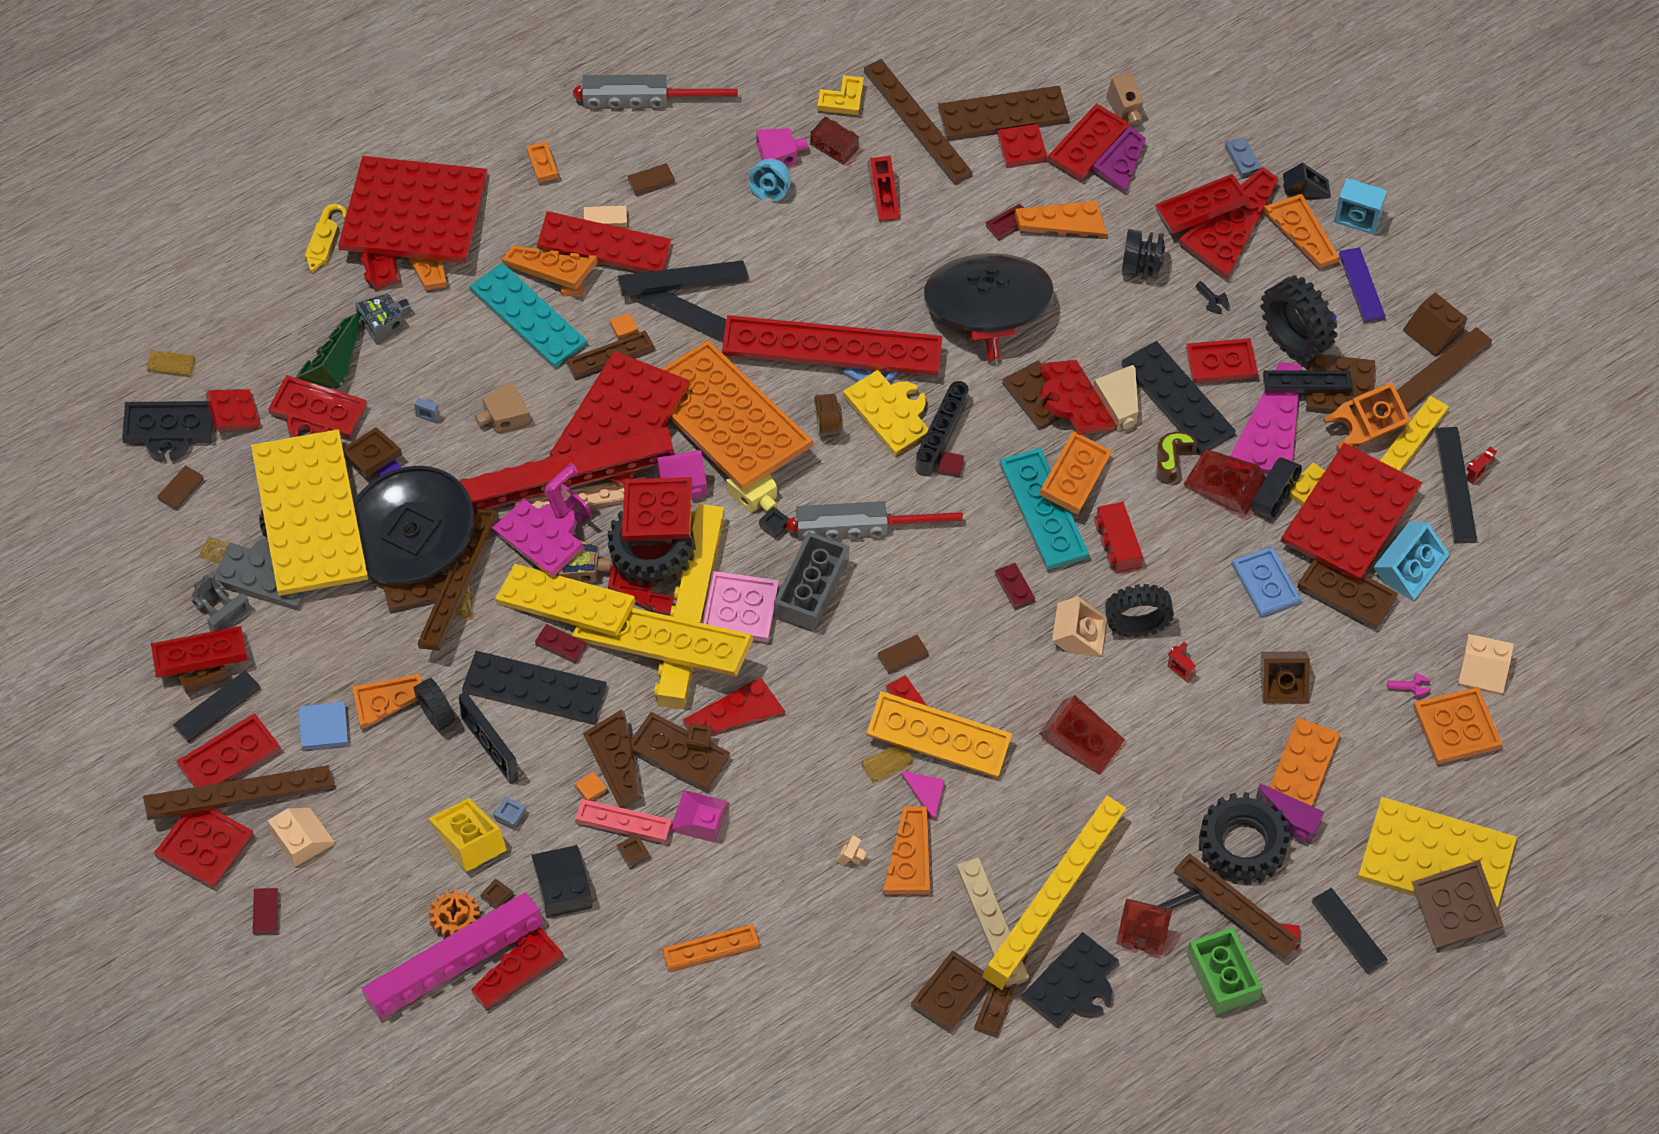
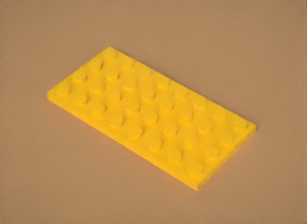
[251,429,368,596]

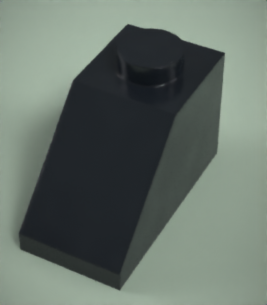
[1283,162,1331,199]

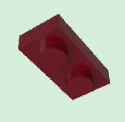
[995,563,1035,610]
[535,624,586,664]

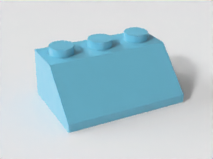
[1373,521,1450,600]

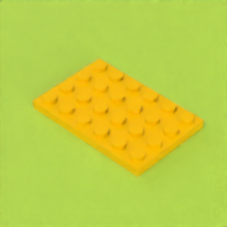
[1357,797,1517,908]

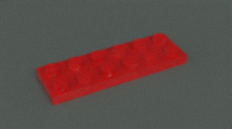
[537,211,671,273]

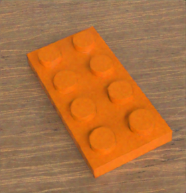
[1039,431,1112,515]
[1269,717,1340,806]

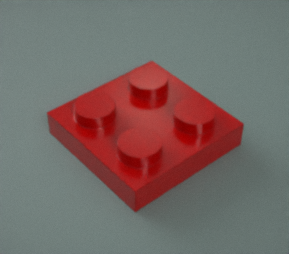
[997,124,1048,168]
[206,389,260,431]

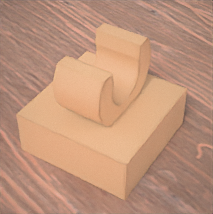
[836,835,867,866]

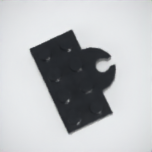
[122,401,213,461]
[1021,932,1119,1028]

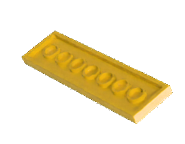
[572,608,754,677]

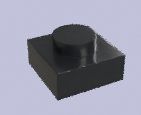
[759,507,790,538]

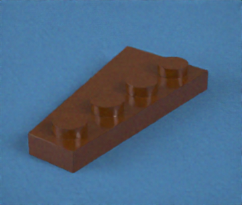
[583,709,642,809]

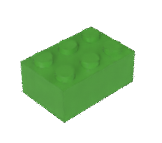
[1187,927,1262,1015]

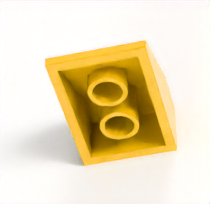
[428,798,507,872]

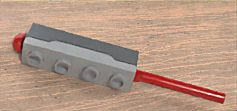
[573,74,738,109]
[786,501,963,541]

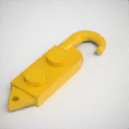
[304,204,347,273]

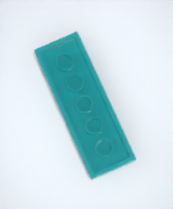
[470,262,587,369]
[999,448,1089,571]

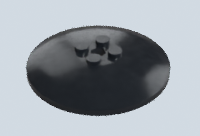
[924,253,1053,332]
[353,466,474,585]

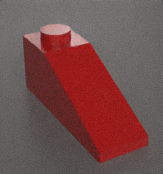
[867,155,900,221]

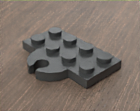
[214,537,306,611]

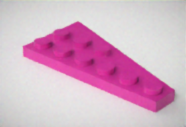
[1225,362,1301,474]

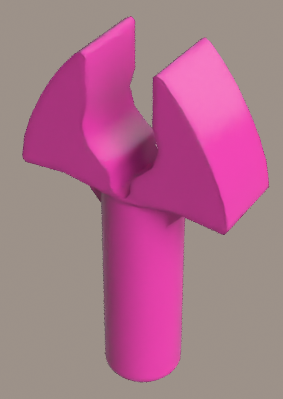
[1387,673,1431,699]

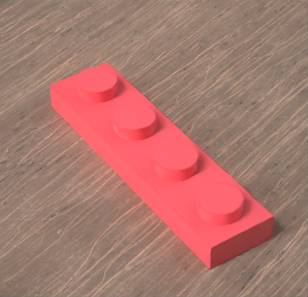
[575,799,672,844]

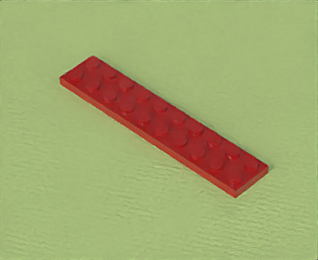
[722,315,943,376]

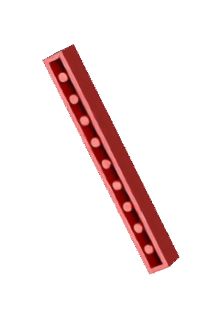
[460,427,675,513]

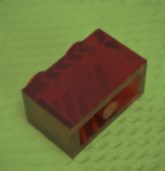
[810,116,859,165]

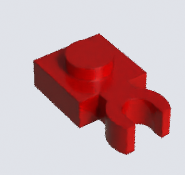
[1466,447,1497,484]

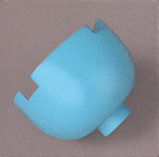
[748,158,791,202]

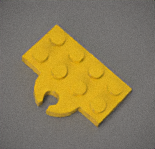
[843,370,929,457]

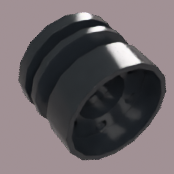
[1121,229,1165,278]

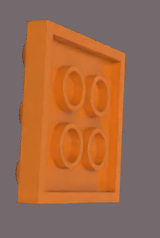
[1413,687,1503,764]

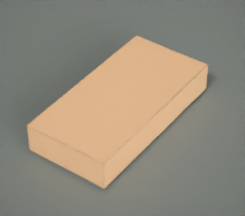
[584,206,627,227]

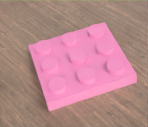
[702,571,779,642]

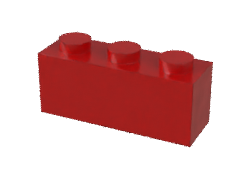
[1094,501,1143,573]

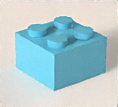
[1334,178,1387,235]

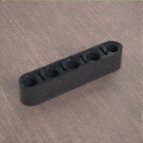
[915,381,969,476]

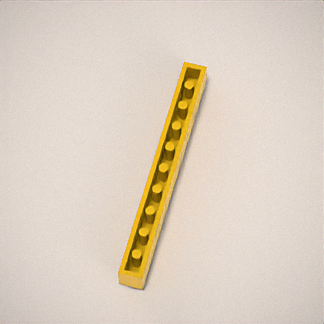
[654,503,724,710]
[982,796,1126,990]

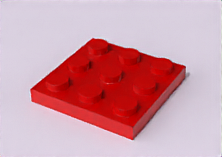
[622,477,693,541]
[154,809,254,889]

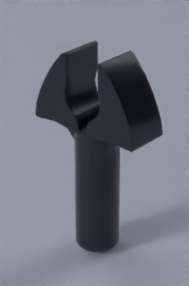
[1196,281,1228,315]

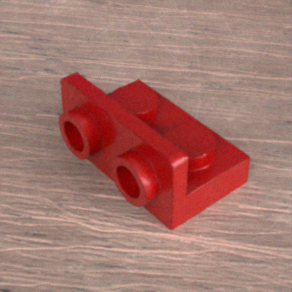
[360,253,400,291]

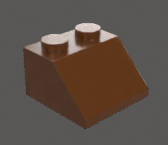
[1403,292,1467,356]
[1260,651,1310,703]

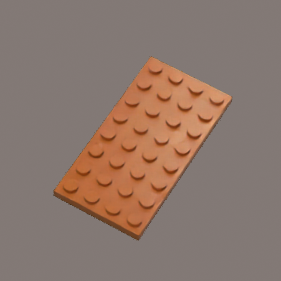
[662,340,814,491]

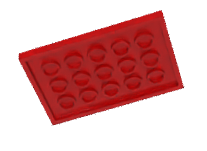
[550,351,691,487]
[1280,443,1422,582]

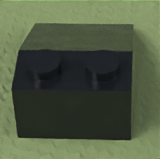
[531,845,592,918]

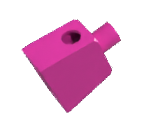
[756,128,807,167]

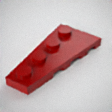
[683,677,785,736]
[471,926,564,1010]

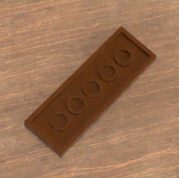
[938,85,1069,141]

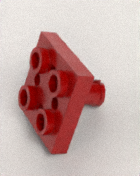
[966,328,1016,360]

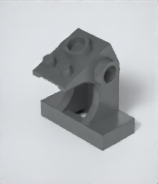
[192,574,250,632]

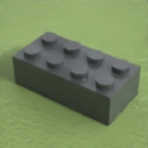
[774,532,850,631]

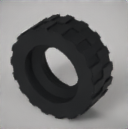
[413,678,455,731]

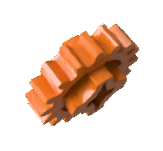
[428,889,480,938]

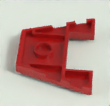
[608,542,674,616]

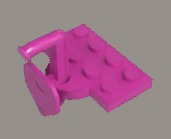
[492,463,593,578]

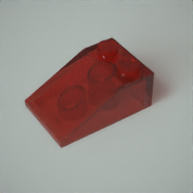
[1184,449,1266,515]
[1039,695,1125,775]

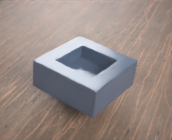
[414,398,439,423]
[494,796,526,829]

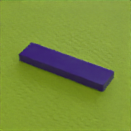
[1339,247,1385,323]

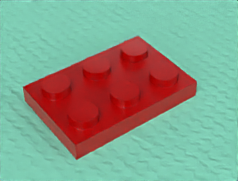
[1186,338,1258,384]

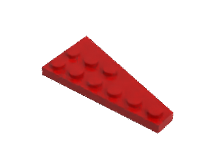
[1179,166,1278,280]

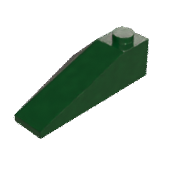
[295,312,361,389]

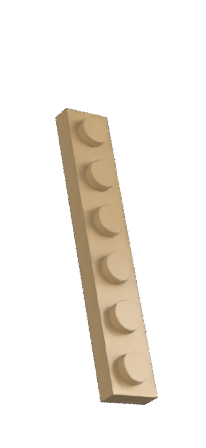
[957,857,1029,988]

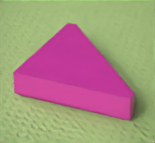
[902,771,945,820]

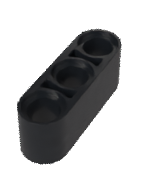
[1251,457,1302,519]

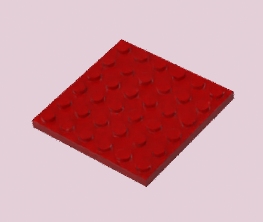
[338,156,488,263]

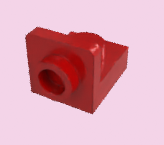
[1167,642,1196,683]

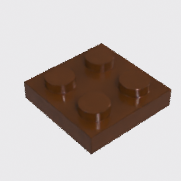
[343,427,402,478]

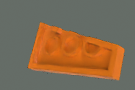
[883,806,930,895]

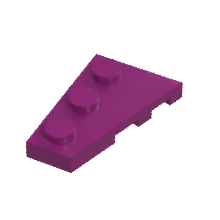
[1091,126,1146,194]

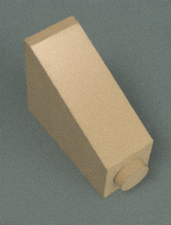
[1094,365,1138,431]

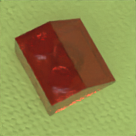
[1116,898,1173,955]

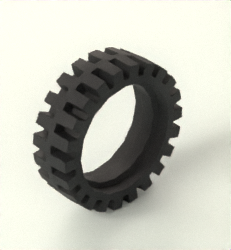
[1105,584,1174,638]

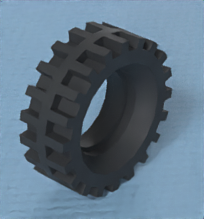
[1260,275,1338,362]
[607,511,696,587]
[1198,792,1290,885]

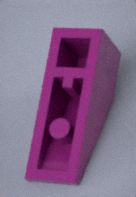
[1256,783,1324,845]

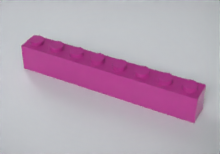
[361,892,544,1020]

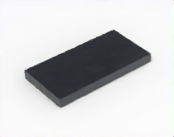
[459,691,518,784]

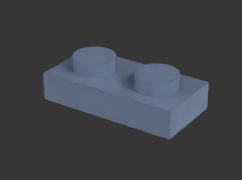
[1225,136,1261,178]

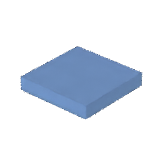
[299,702,348,750]

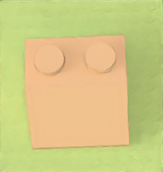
[1052,596,1107,656]
[1458,634,1514,695]
[268,808,335,867]

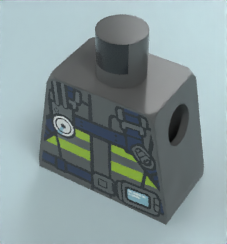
[355,293,411,345]

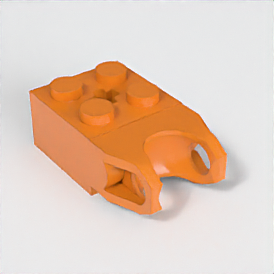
[1323,382,1411,451]

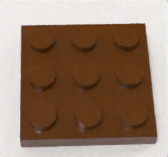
[1306,354,1375,414]
[1412,860,1504,949]

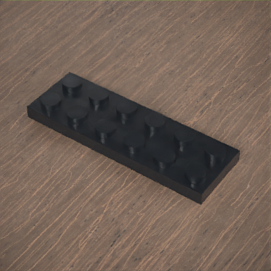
[1121,341,1236,455]
[462,651,607,725]

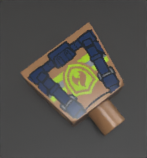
[559,540,612,584]

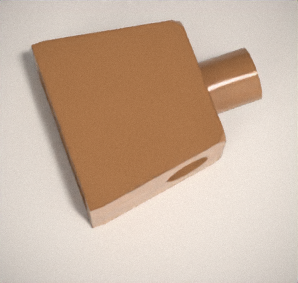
[1106,72,1143,126]
[474,381,530,433]

